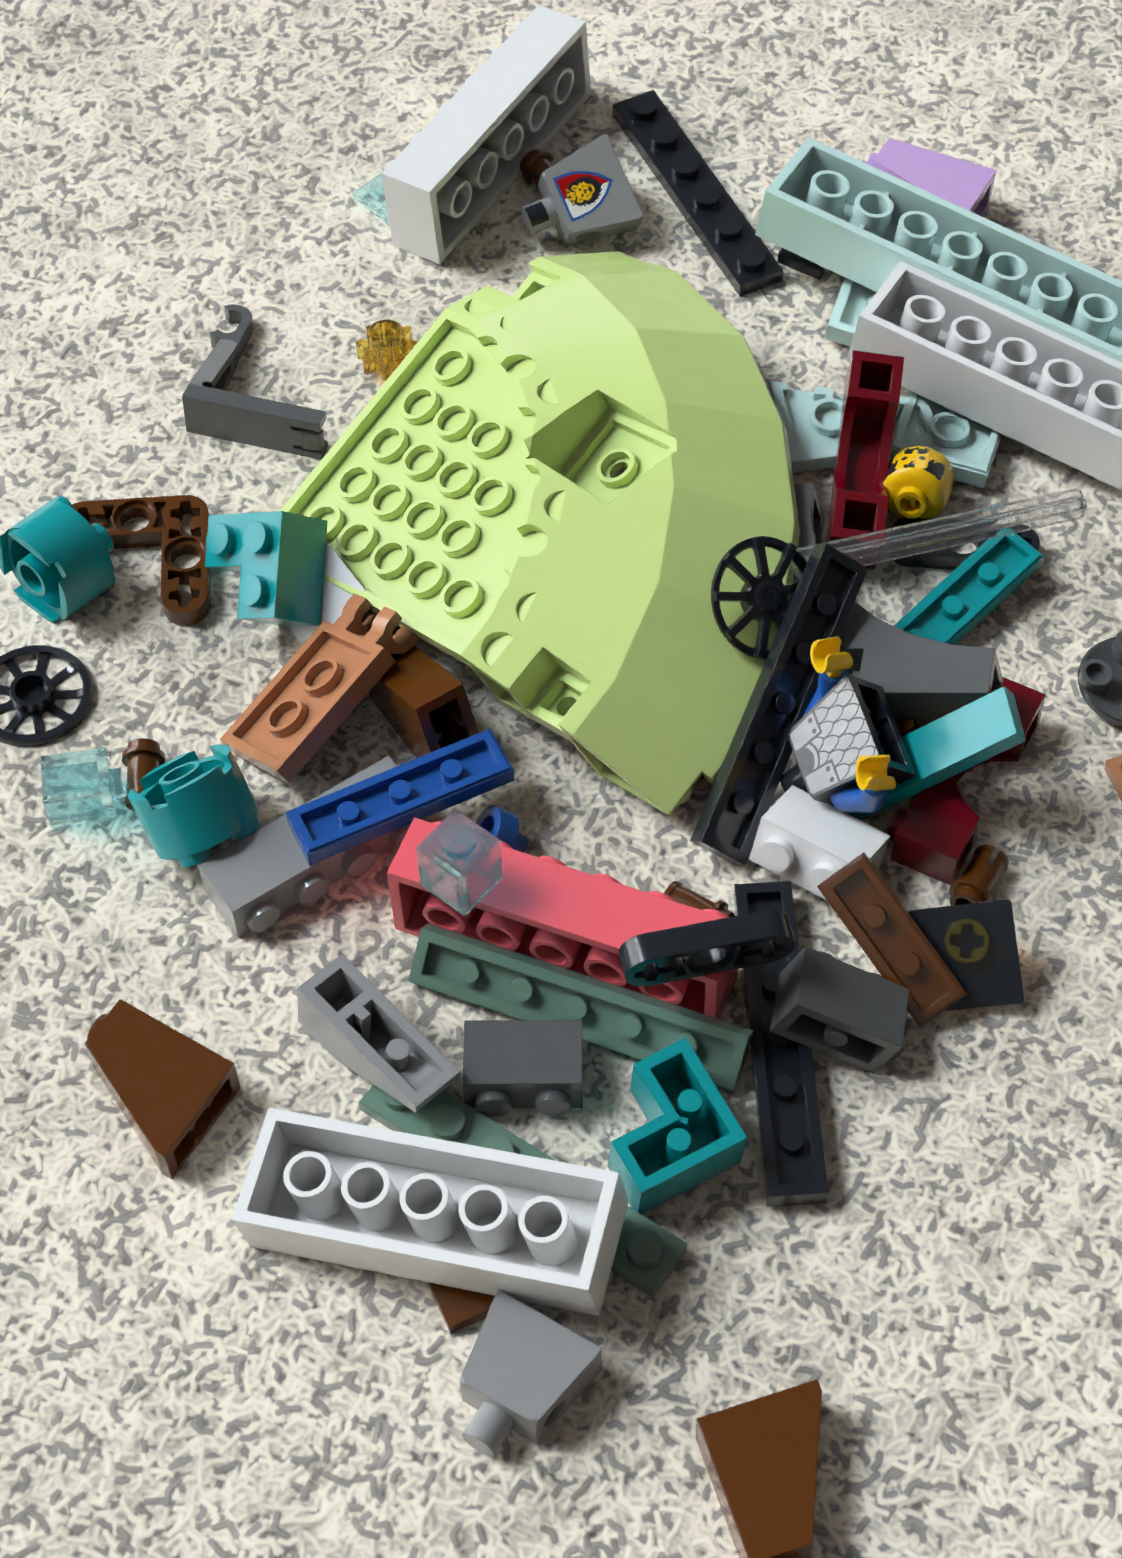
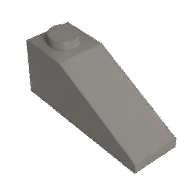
[297,954,461,1113]

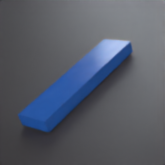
[285,729,515,866]

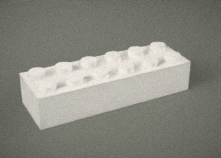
[381,5,591,265]
[846,261,1122,490]
[232,1108,629,1316]

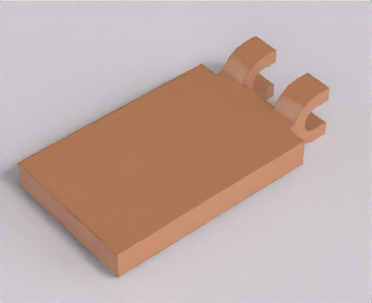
[219,593,419,784]

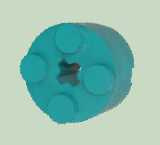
[0,496,116,622]
[128,744,260,868]

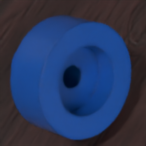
[471,805,528,853]

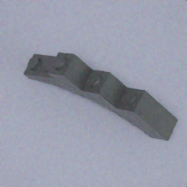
[791,483,1003,725]

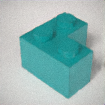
[205,511,328,626]
[607,1038,747,1215]

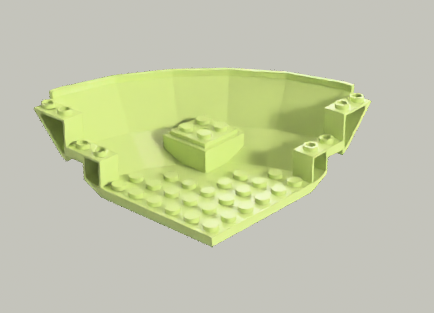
[280,251,800,816]

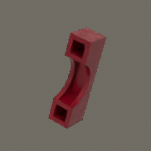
[826,350,904,570]
[887,677,1046,885]

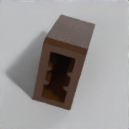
[369,645,479,758]
[85,999,241,1180]
[696,1379,822,1558]

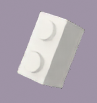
[749,785,890,901]

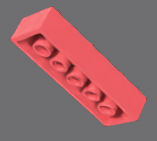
[387,817,738,1019]

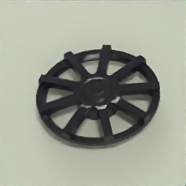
[711,536,807,659]
[0,645,94,746]

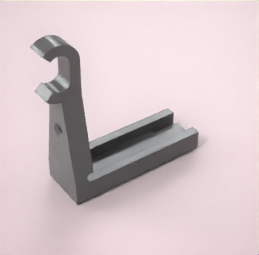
[182,304,328,460]

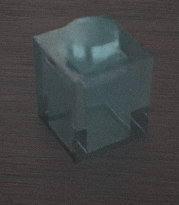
[40,747,126,829]
[416,809,503,916]

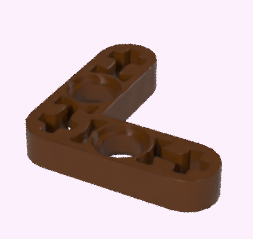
[72,495,211,626]

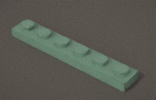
[408,923,754,1091]
[359,1085,687,1298]

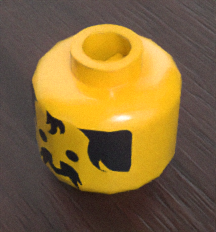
[883,446,954,518]

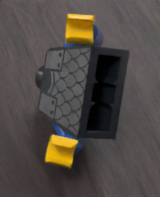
[780,637,916,813]

